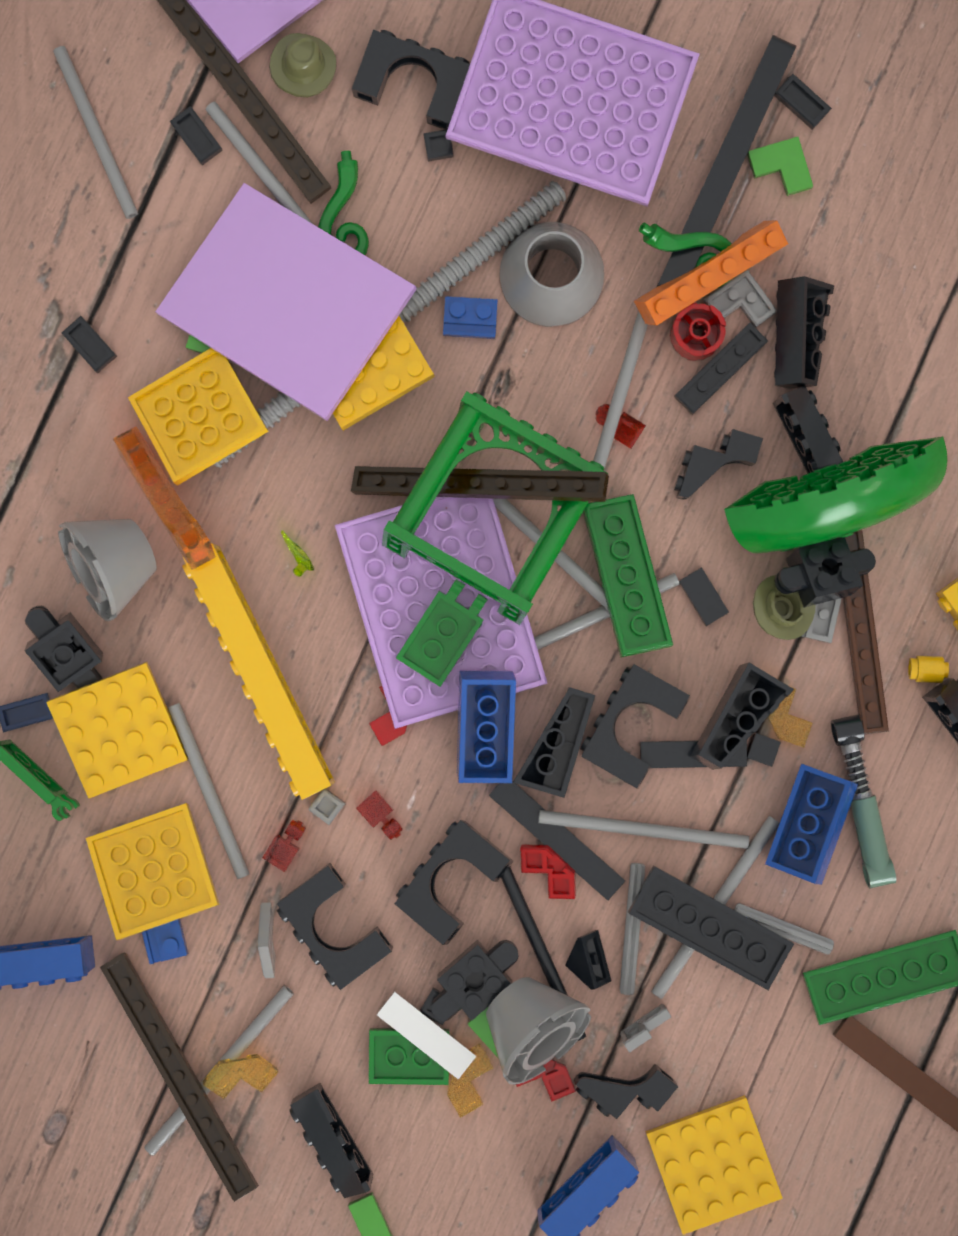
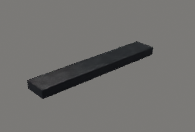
[489,781,625,901]

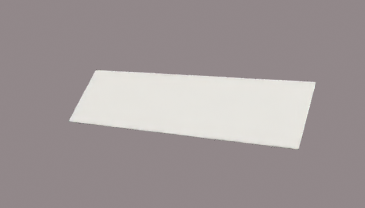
[377,992,476,1079]

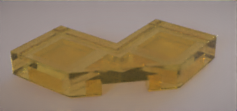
[768,687,813,748]
[447,1043,493,1118]
[202,1054,278,1099]

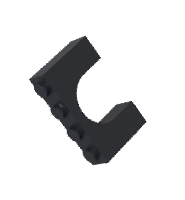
[352,29,470,130]
[580,664,690,789]
[394,820,513,945]
[277,863,393,990]

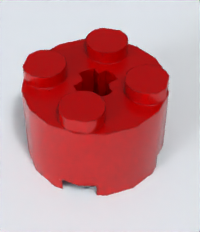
[670,303,726,361]

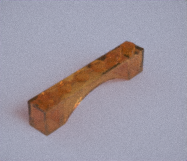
[113,426,216,570]

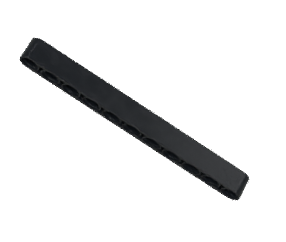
[657,35,797,287]

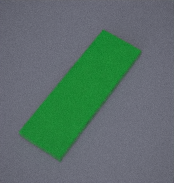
[583,494,673,658]
[802,930,958,1025]

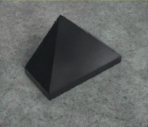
[565,930,611,990]

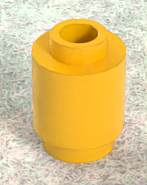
[908,656,949,683]

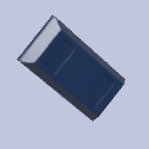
[0,693,53,733]

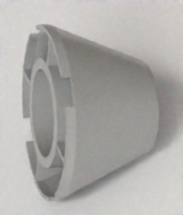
[500,222,604,327]
[58,519,157,621]
[486,977,591,1085]

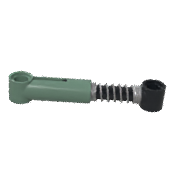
[831,715,896,889]

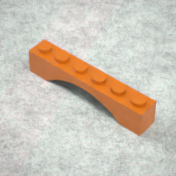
[634,220,788,326]

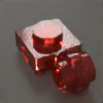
[595,404,646,449]
[356,790,403,840]
[262,820,306,872]

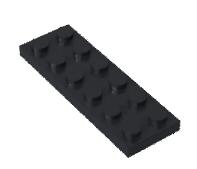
[628,865,794,991]

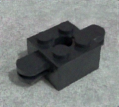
[774,537,876,608]
[24,605,103,692]
[431,940,519,1021]

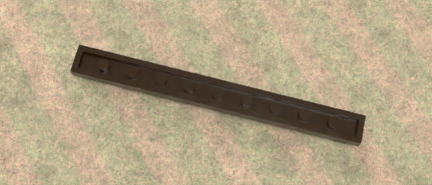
[156,0,332,204]
[351,466,609,502]
[100,952,259,1202]

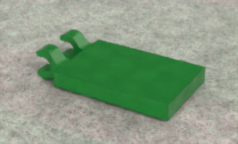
[396,579,488,687]
[0,739,80,821]

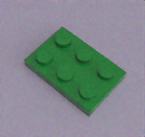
[369,1028,449,1085]

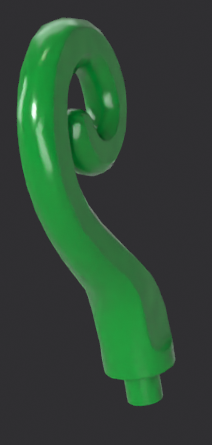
[318,151,369,255]
[638,222,735,288]

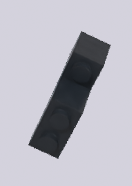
[674,429,763,500]
[574,1064,678,1119]

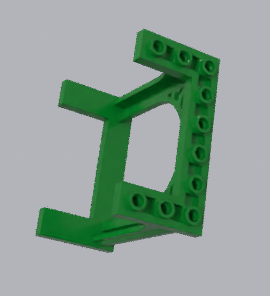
[382,391,609,625]

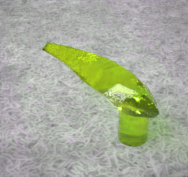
[281,530,314,577]

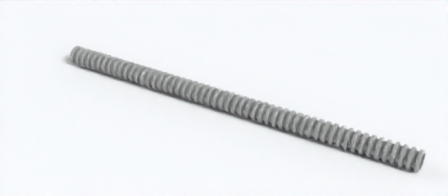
[214,181,566,468]

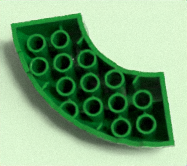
[724,436,948,554]

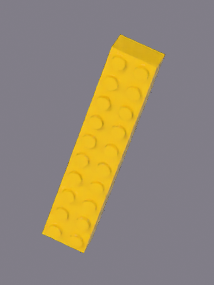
[182,543,335,800]

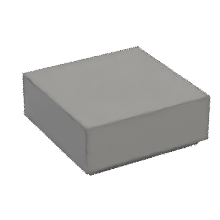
[308,788,346,825]

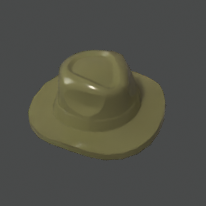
[269,33,336,98]
[753,575,816,640]

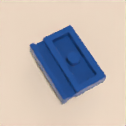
[443,296,498,339]
[142,919,189,964]

